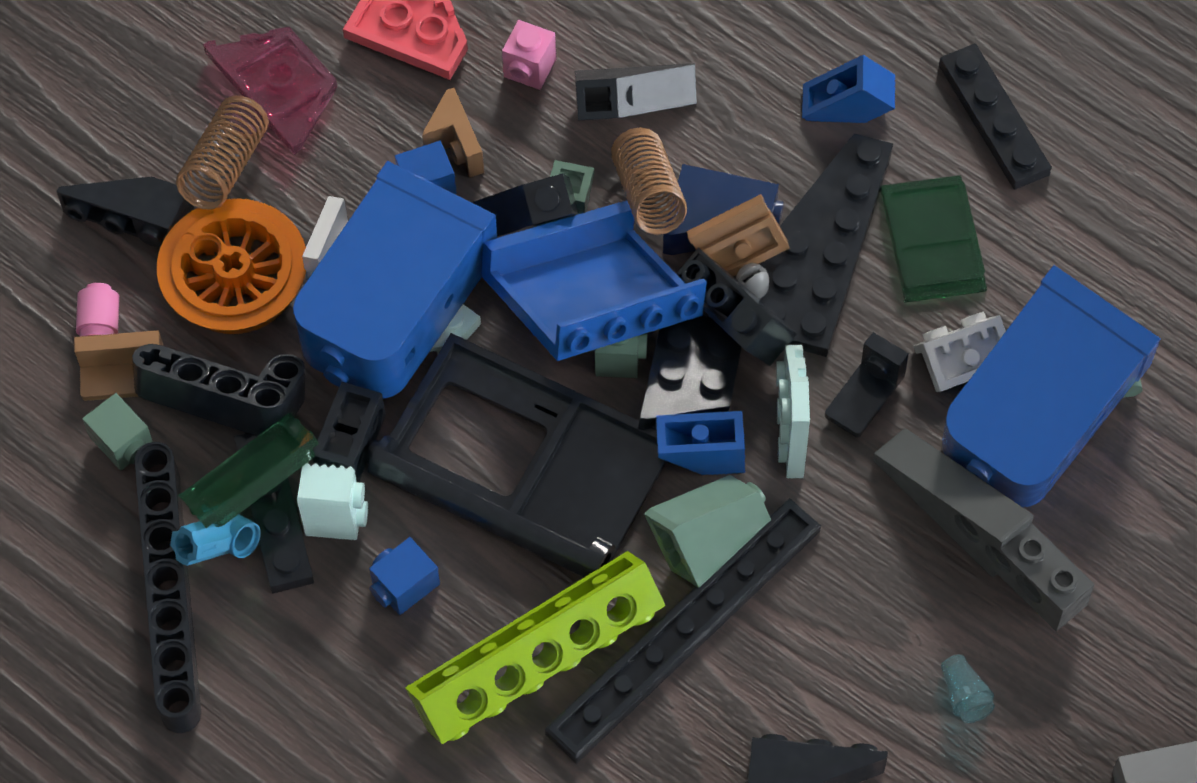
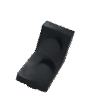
[825,332,909,437]

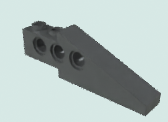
[873,428,1095,632]

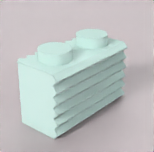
[297,462,368,540]

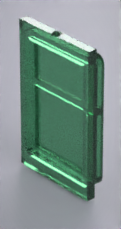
[880,175,987,303]
[179,413,319,528]

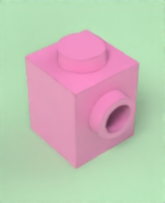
[502,20,556,90]

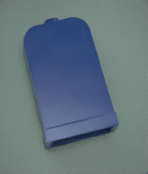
[293,161,497,398]
[942,265,1161,507]

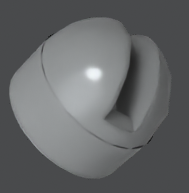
[736,263,769,299]

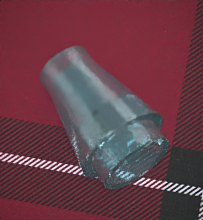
[941,654,995,723]

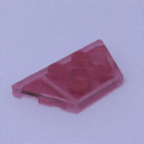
[203,27,337,155]

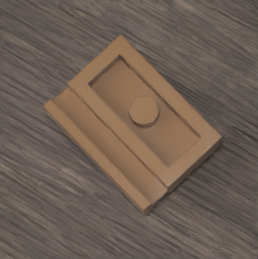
[687,194,790,276]

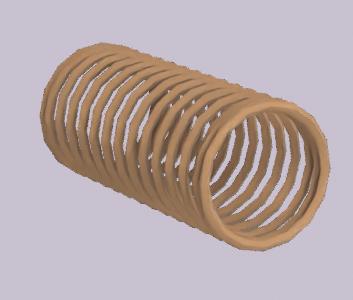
[176,96,269,210]
[611,127,687,235]

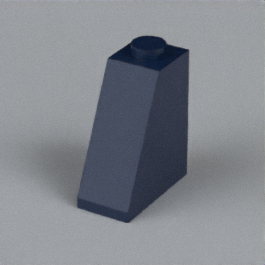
[663,164,784,255]

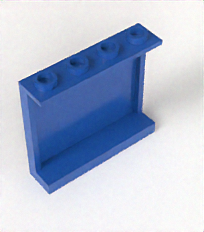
[481,200,707,361]

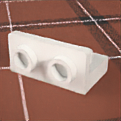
[913,311,1006,392]

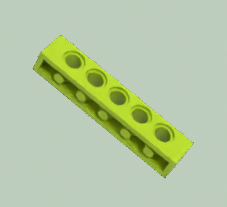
[405,551,666,744]

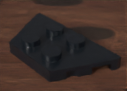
[638,315,741,429]

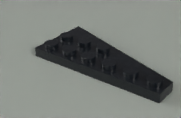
[707,133,893,357]

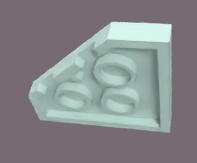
[776,345,810,478]

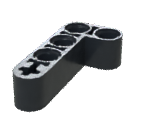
[132,344,305,438]

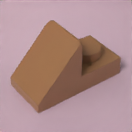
[422,88,484,178]

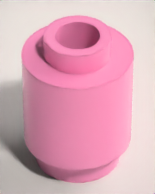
[76,283,120,337]

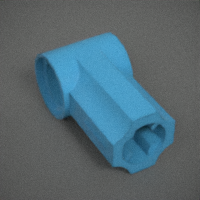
[170,506,261,566]

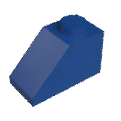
[802,55,895,123]
[656,411,745,475]

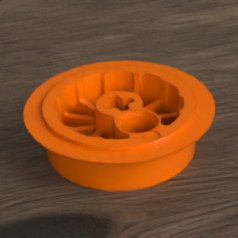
[157,199,306,334]

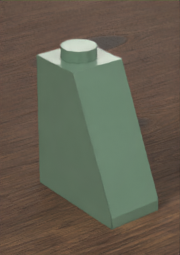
[644,475,771,588]

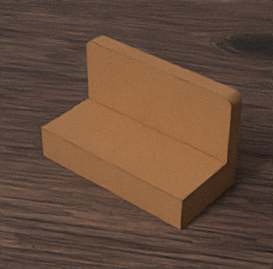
[74,330,163,401]

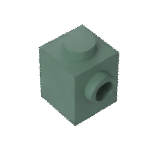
[595,334,647,378]
[82,393,153,471]

